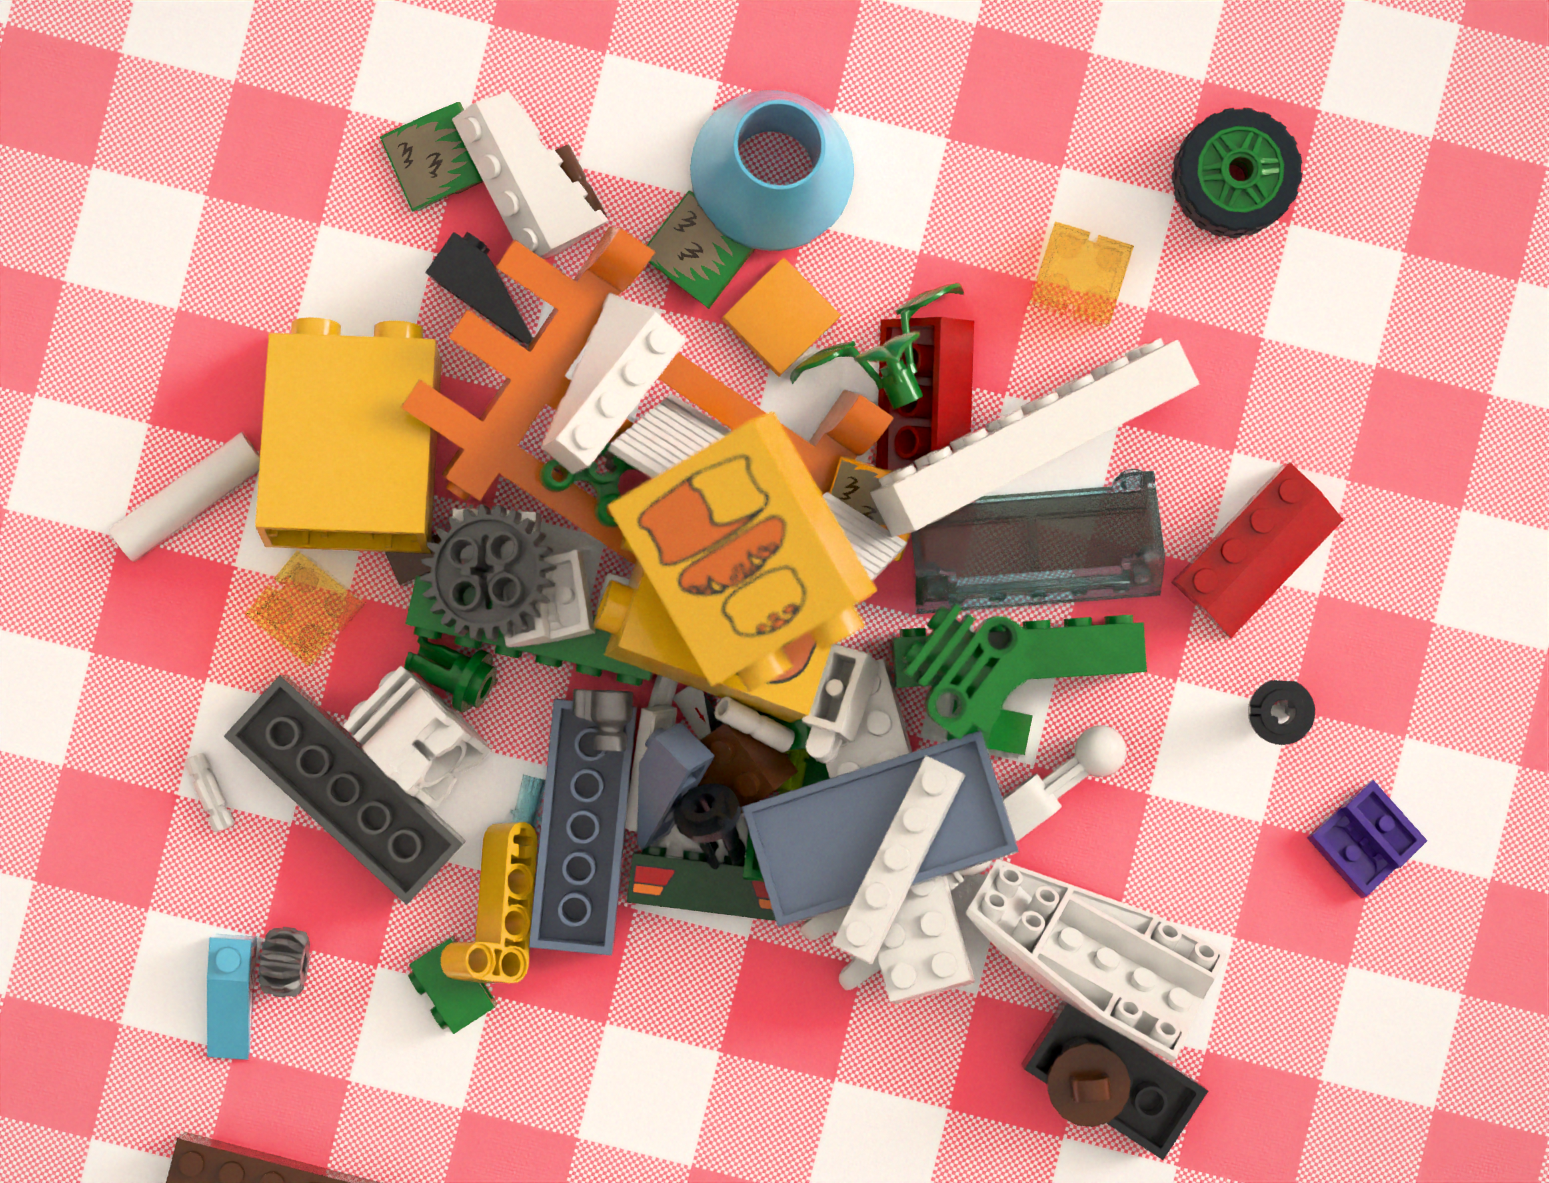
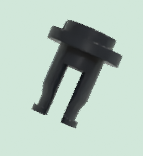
[1248,680,1315,745]
[674,783,746,869]

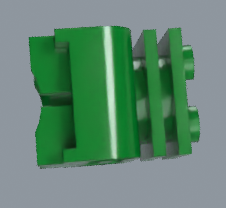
[901,604,1038,740]

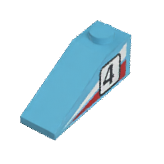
[207,933,258,1060]

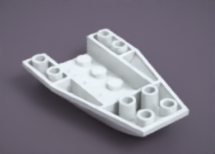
[966,859,1228,1063]

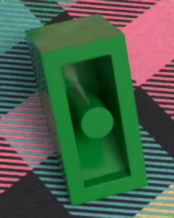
[944,699,1033,755]

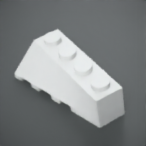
[452,91,609,259]
[541,293,687,474]

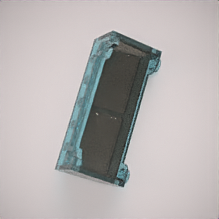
[909,469,1165,614]

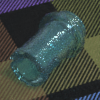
[509,774,546,828]

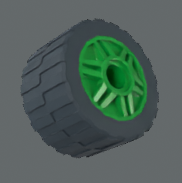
[1171,107,1303,238]

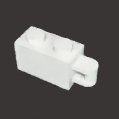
[802,644,880,763]

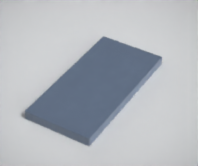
[742,730,1020,928]

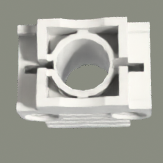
[343,666,492,809]

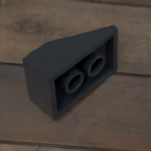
[425,232,534,347]

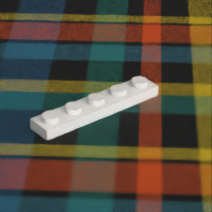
[832,756,965,965]

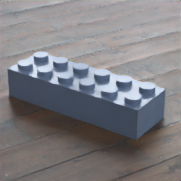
[529,698,638,956]

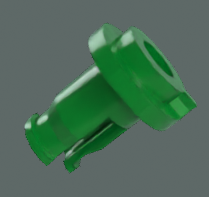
[404,636,498,713]

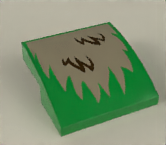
[380,102,483,212]
[647,190,755,309]

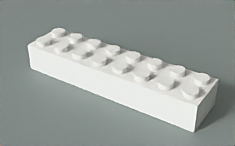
[870,338,1200,537]
[826,659,975,1005]

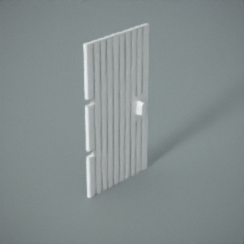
[608,394,907,581]

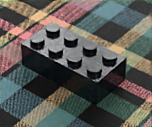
[1021,1000,1208,1160]

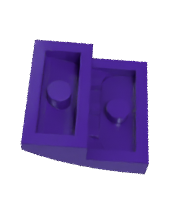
[1307,780,1428,899]

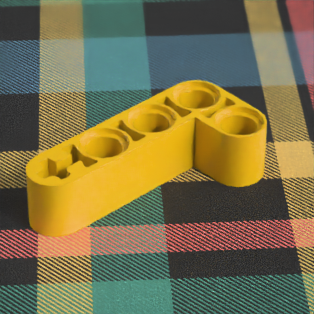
[440,822,538,983]

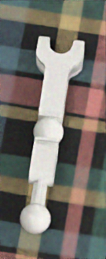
[800,725,1127,990]

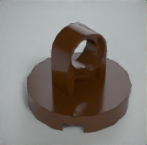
[1046,1042,1131,1127]

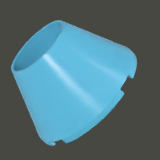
[690,90,854,251]

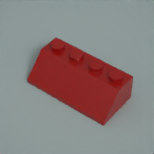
[876,317,974,471]
[1171,462,1344,639]

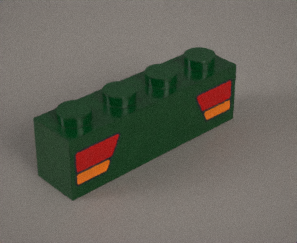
[627,845,776,921]

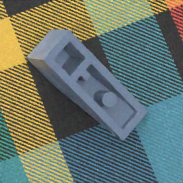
[637,722,714,850]

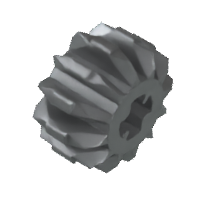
[258,927,311,998]

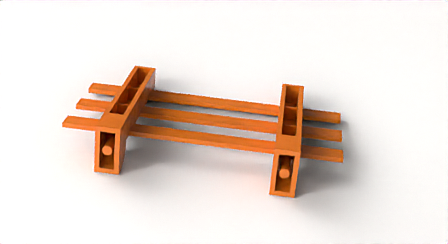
[401,226,894,565]

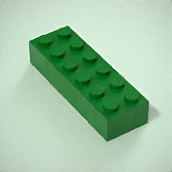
[405,576,653,686]
[891,615,1147,688]

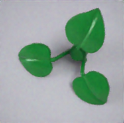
[790,283,964,409]

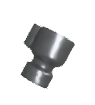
[572,689,633,751]

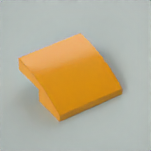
[721,257,842,377]

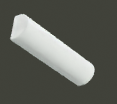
[109,432,260,562]

